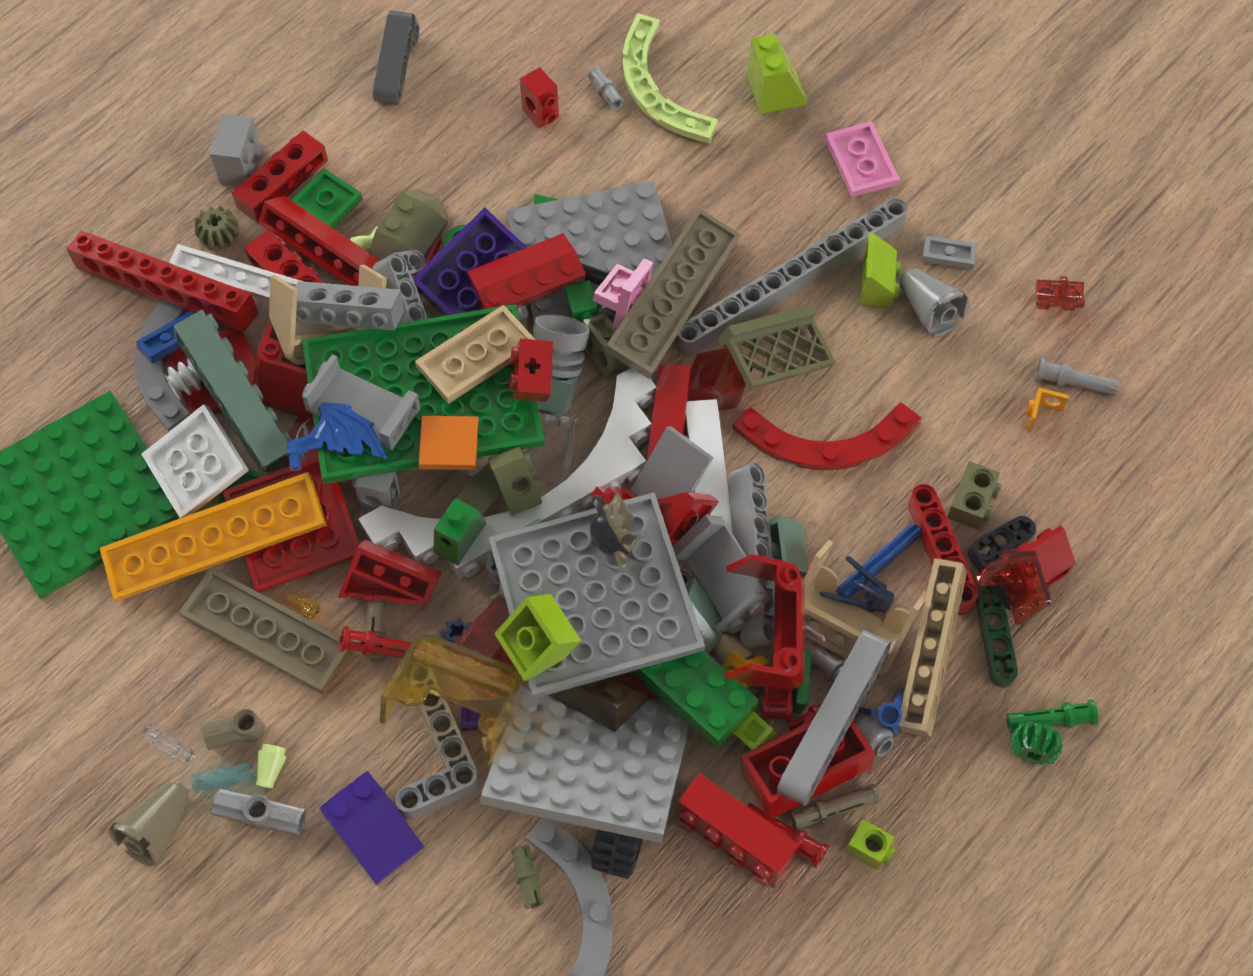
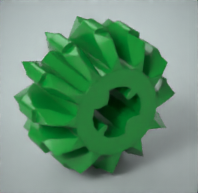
[1011,721,1063,766]

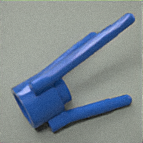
[858,688,903,737]

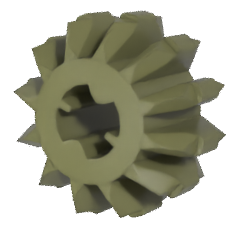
[194,206,238,250]

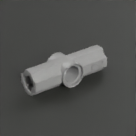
[212,789,306,836]

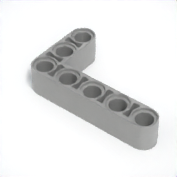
[395,660,480,820]

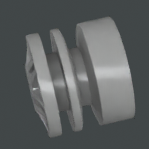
[532,314,590,378]

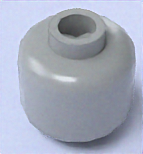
[854,715,894,757]

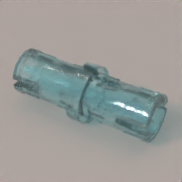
[191,761,255,793]

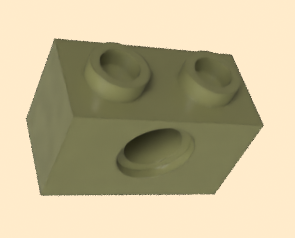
[488,446,543,516]

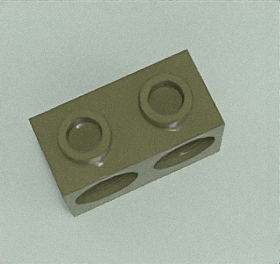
[583,312,628,378]
[947,461,1002,530]

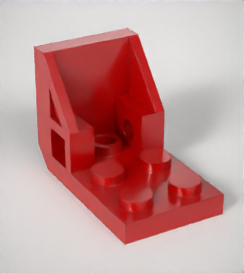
[591,486,719,546]

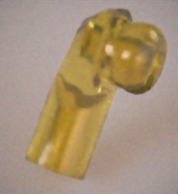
[285,591,320,619]

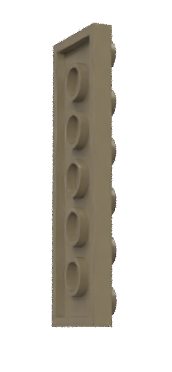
[179,567,351,694]

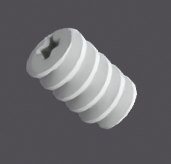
[164,359,202,401]

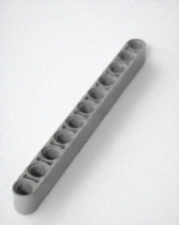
[677,198,908,355]

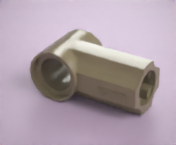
[202,709,265,750]

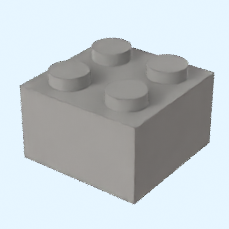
[210,114,263,186]

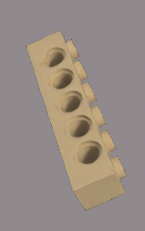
[898,558,967,738]

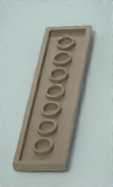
[604,208,741,379]

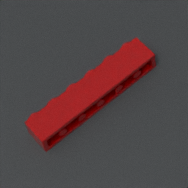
[258,196,380,286]

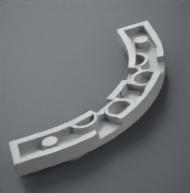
[135,301,191,432]
[526,818,614,976]

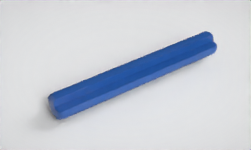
[836,523,922,598]

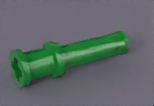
[1006,699,1098,732]

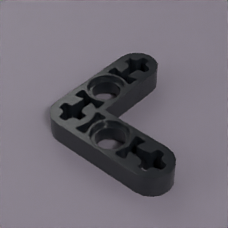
[967,516,1036,612]

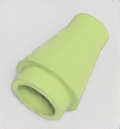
[256,744,287,789]

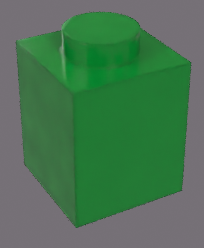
[565,280,598,322]

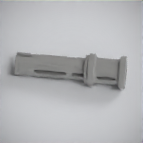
[1035,357,1119,396]

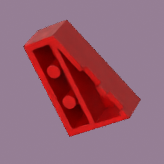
[338,539,442,605]

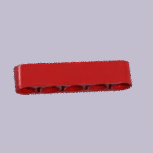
[908,484,978,615]

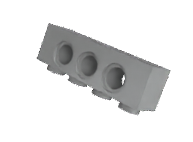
[295,281,404,331]

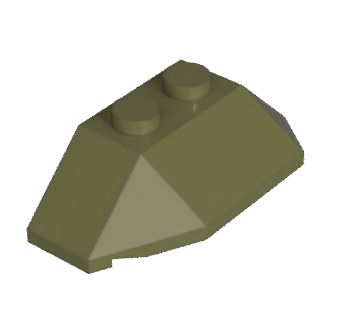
[369,189,448,261]

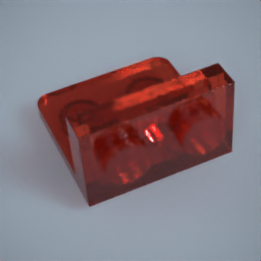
[976,549,1051,625]

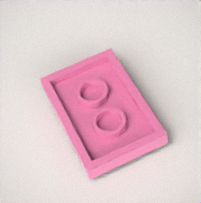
[825,121,899,198]

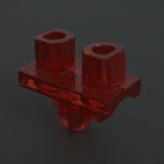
[1035,276,1085,311]

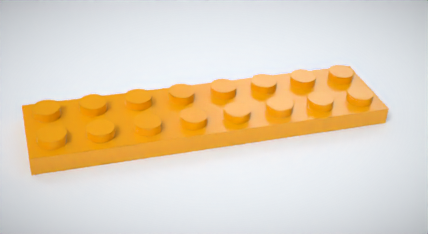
[100,472,327,602]

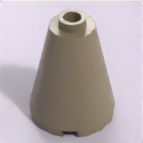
[108,781,190,866]

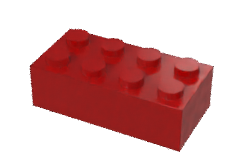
[740,720,874,819]
[677,773,799,888]

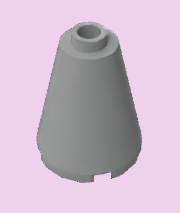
[900,268,969,337]

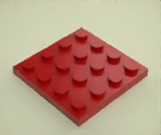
[223,456,360,593]

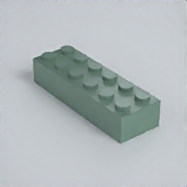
[173,310,291,473]

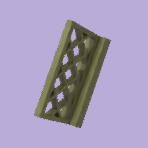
[718,304,836,390]

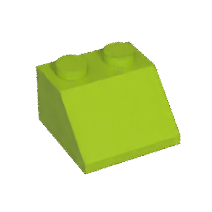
[860,233,901,308]
[494,594,581,681]

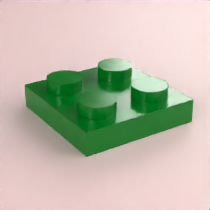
[291,168,363,228]

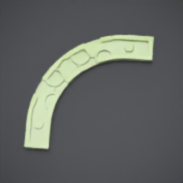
[623,13,718,144]

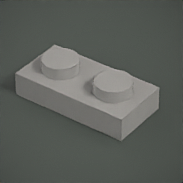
[922,235,977,270]

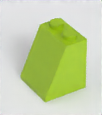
[747,34,807,114]

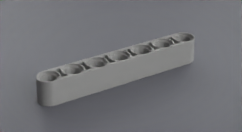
[728,462,775,651]
[777,630,891,806]

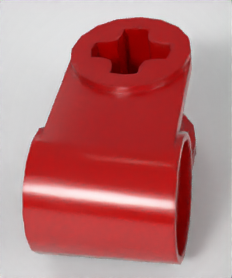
[762,666,793,723]

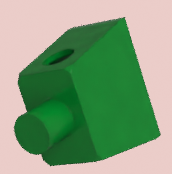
[434,499,486,566]

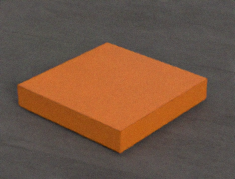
[419,416,479,470]

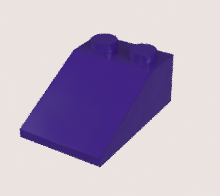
[319,770,424,885]

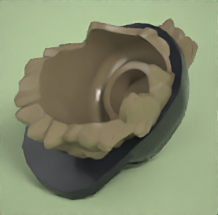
[590,495,638,567]

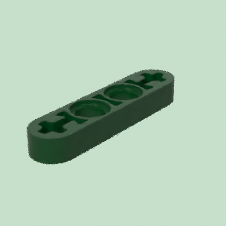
[975,581,1018,688]

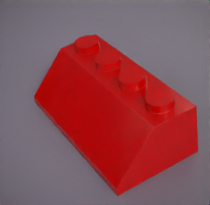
[467,233,586,310]

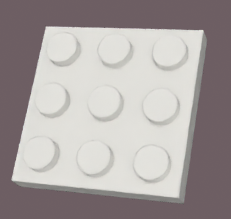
[141,405,249,518]

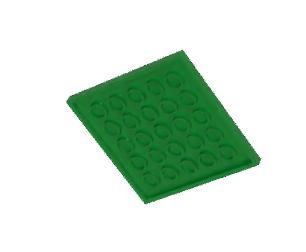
[0,391,180,600]

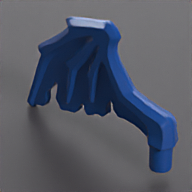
[287,402,387,471]

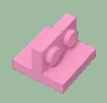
[593,259,653,329]

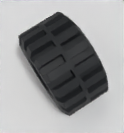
[591,829,643,879]

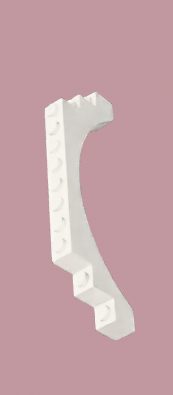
[358,368,656,579]

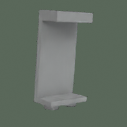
[302,354,421,451]
[672,515,772,633]

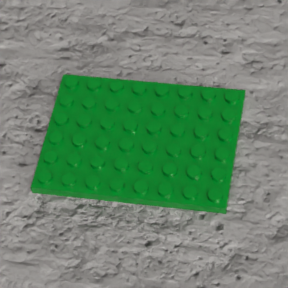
[302,304,545,484]

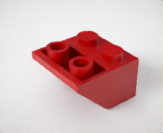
[1009,525,1076,598]

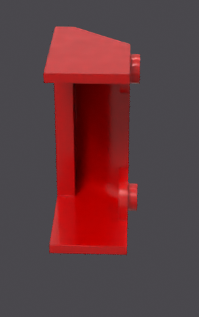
[252,320,314,420]
[725,554,805,691]

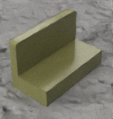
[454,462,503,516]

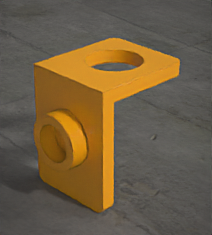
[1025,388,1069,431]

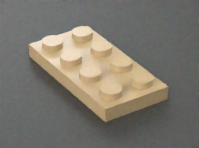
[415,305,535,404]

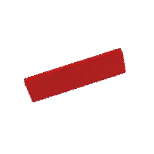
[647,365,691,460]

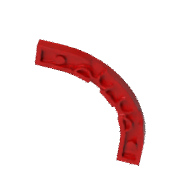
[732,402,922,470]

